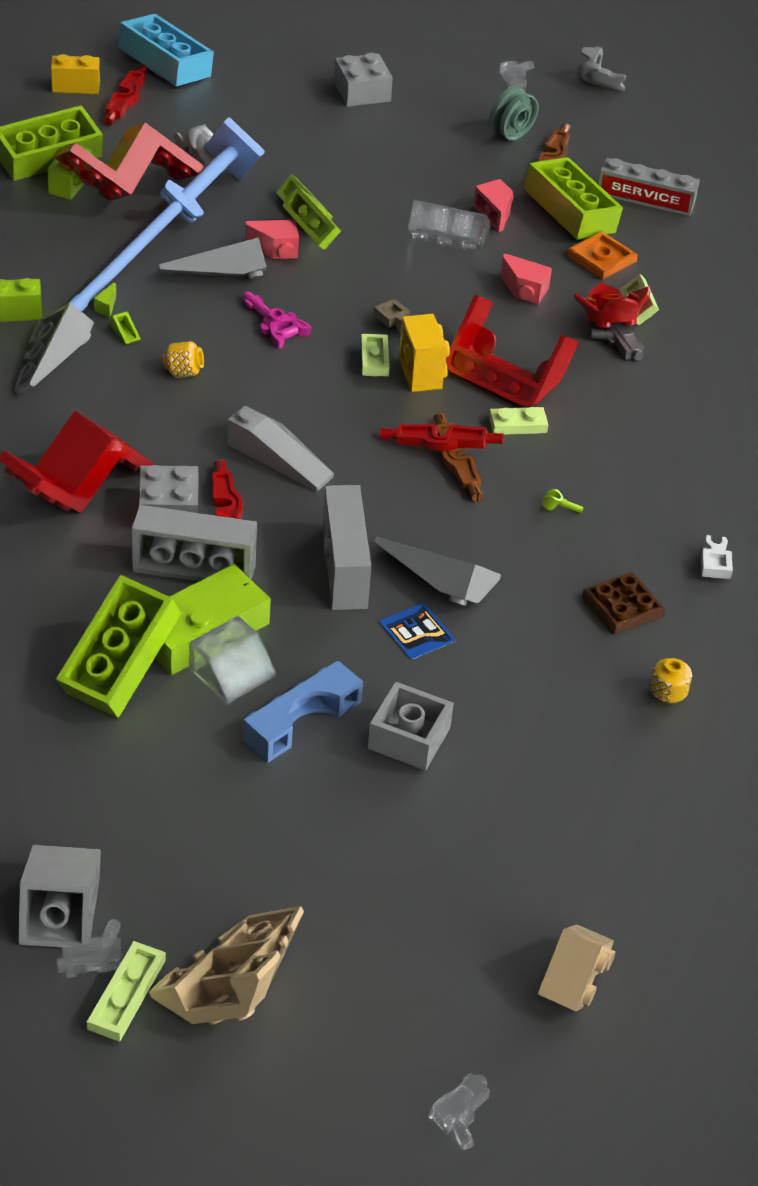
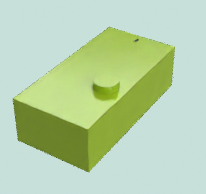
[0,105,103,181]
[523,157,623,240]
[154,564,271,676]
[56,575,182,718]

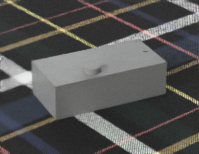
[322,485,371,610]
[132,505,257,581]

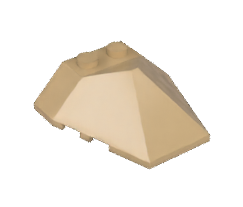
[149,906,304,1025]

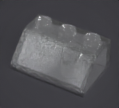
[407,200,491,251]

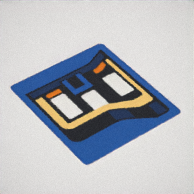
[379,603,456,659]

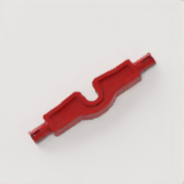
[103,64,147,126]
[380,424,504,451]
[212,460,243,519]

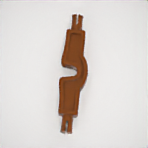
[538,123,571,162]
[433,412,483,502]

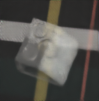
[189,616,276,704]

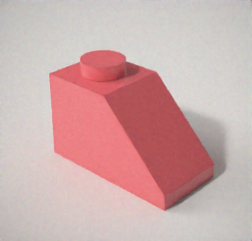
[473,179,513,232]
[245,220,299,259]
[500,254,552,305]

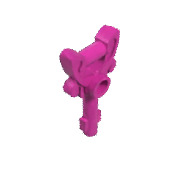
[243,291,311,348]

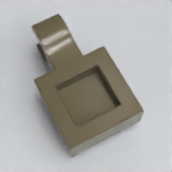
[374,299,410,335]

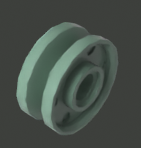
[489,87,539,141]

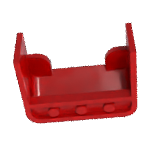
[446,294,579,407]

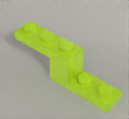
[276,174,341,250]

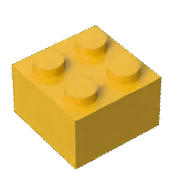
[399,314,450,392]

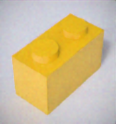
[51,54,100,94]

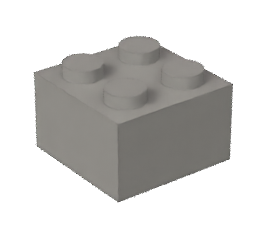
[334,53,393,107]
[139,465,198,513]
[368,682,454,771]

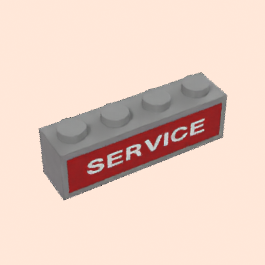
[598,158,700,216]

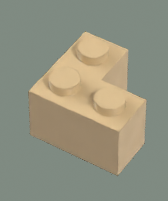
[538,924,616,1011]

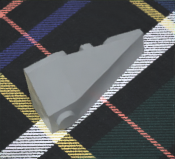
[159,237,267,279]
[14,303,94,394]
[227,406,334,492]
[374,536,501,606]

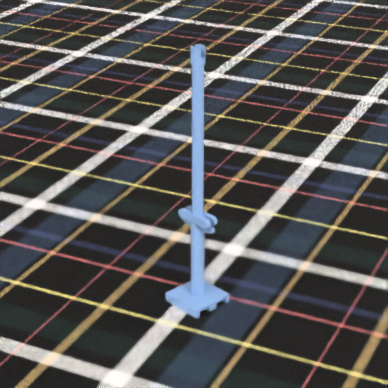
[68,117,265,312]

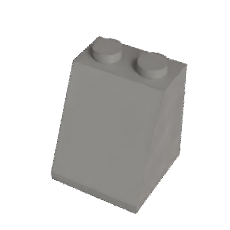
[19,845,101,949]

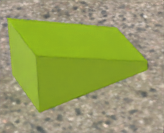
[94,282,116,318]
[109,311,141,345]

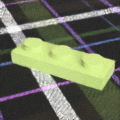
[87,941,166,1042]

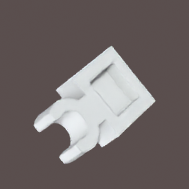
[701,535,733,579]

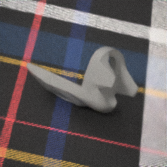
[579,46,626,91]
[174,124,227,172]

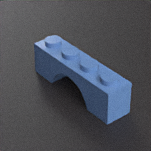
[243,661,363,763]

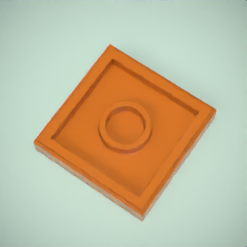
[567,231,638,280]

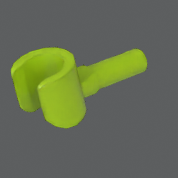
[542,489,583,513]

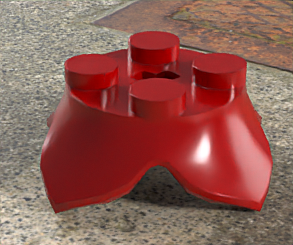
[574,282,651,328]

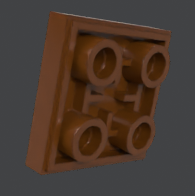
[582,572,665,634]

